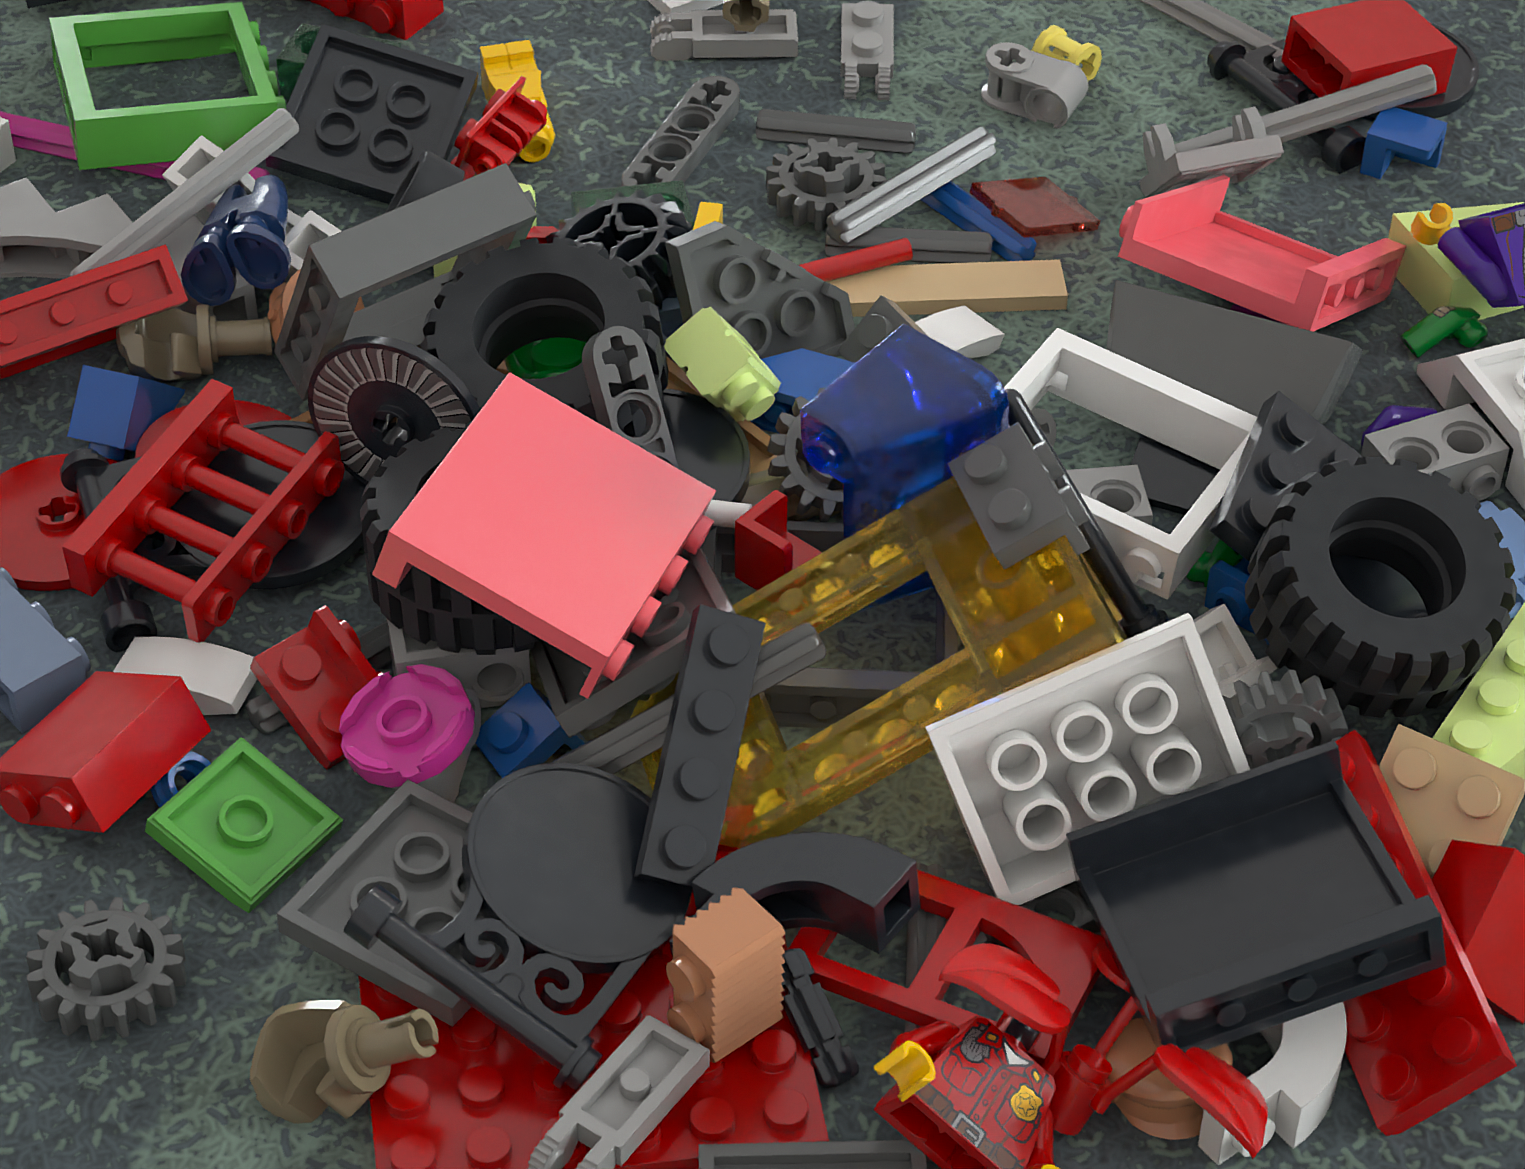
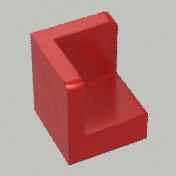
[735,490,826,607]

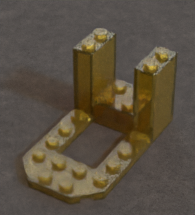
[630,476,1127,848]

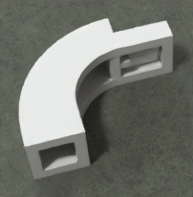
[1198,1002,1347,1165]

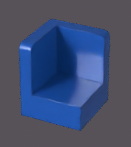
[1360,107,1448,179]

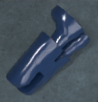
[180,175,291,306]

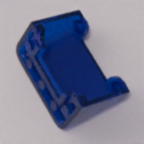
[800,323,1009,617]

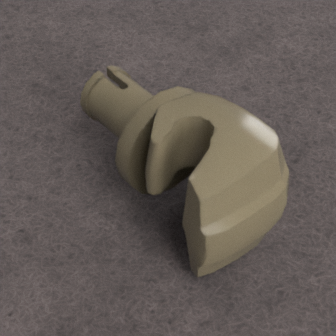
[116,305,272,383]
[250,1000,439,1123]

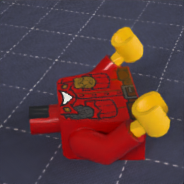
[873,1012,1060,1169]

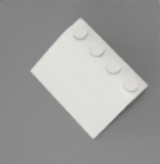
[925,613,1250,906]

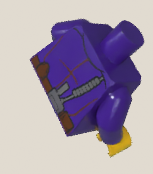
[1411,203,1525,311]

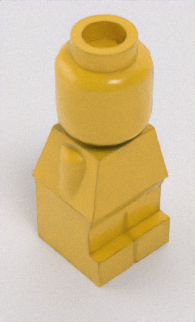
[480,40,555,162]

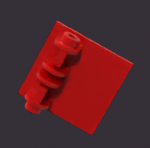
[450,76,547,180]

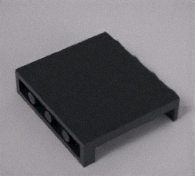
[1066,740,1446,1053]

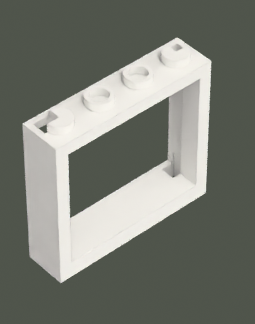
[943,328,1257,600]

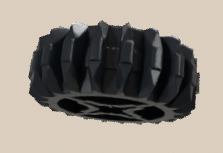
[546,189,693,310]

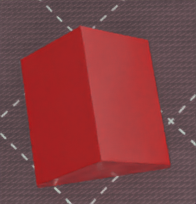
[1432,839,1525,1025]

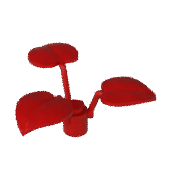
[938,939,1268,1159]

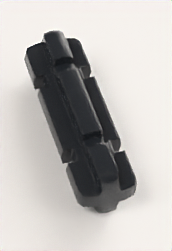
[781,948,859,1088]

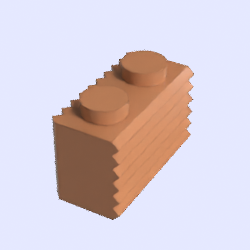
[666,888,786,1063]

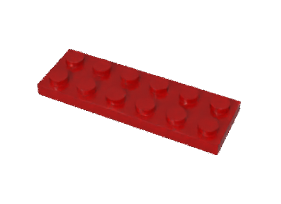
[1335,729,1517,1136]

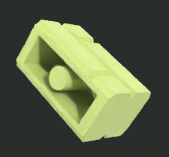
[664,307,781,422]

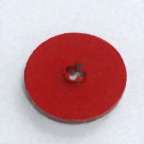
[0,454,117,591]

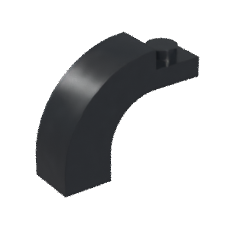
[669,832,921,960]

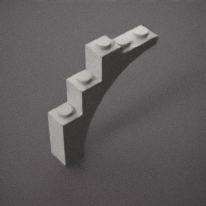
[0,177,258,321]

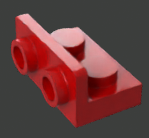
[250,605,384,770]

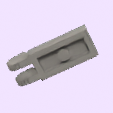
[840,1,894,100]
[650,9,798,61]
[527,1015,710,1169]

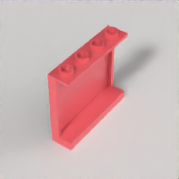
[1118,175,1406,332]
[372,372,716,699]

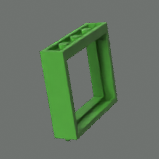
[49,2,286,170]

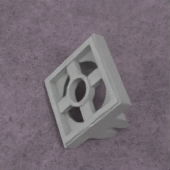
[1139,107,1284,198]

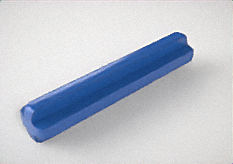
[921,181,1037,261]

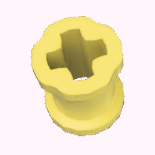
[1032,25,1102,81]

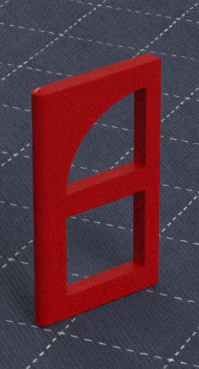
[788,869,1104,1065]

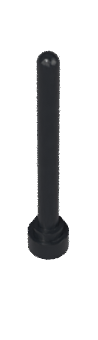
[997,389,1170,641]

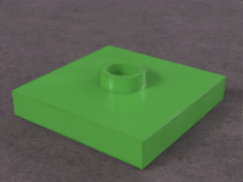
[145,737,343,913]

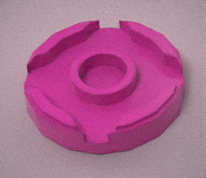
[339,664,475,788]

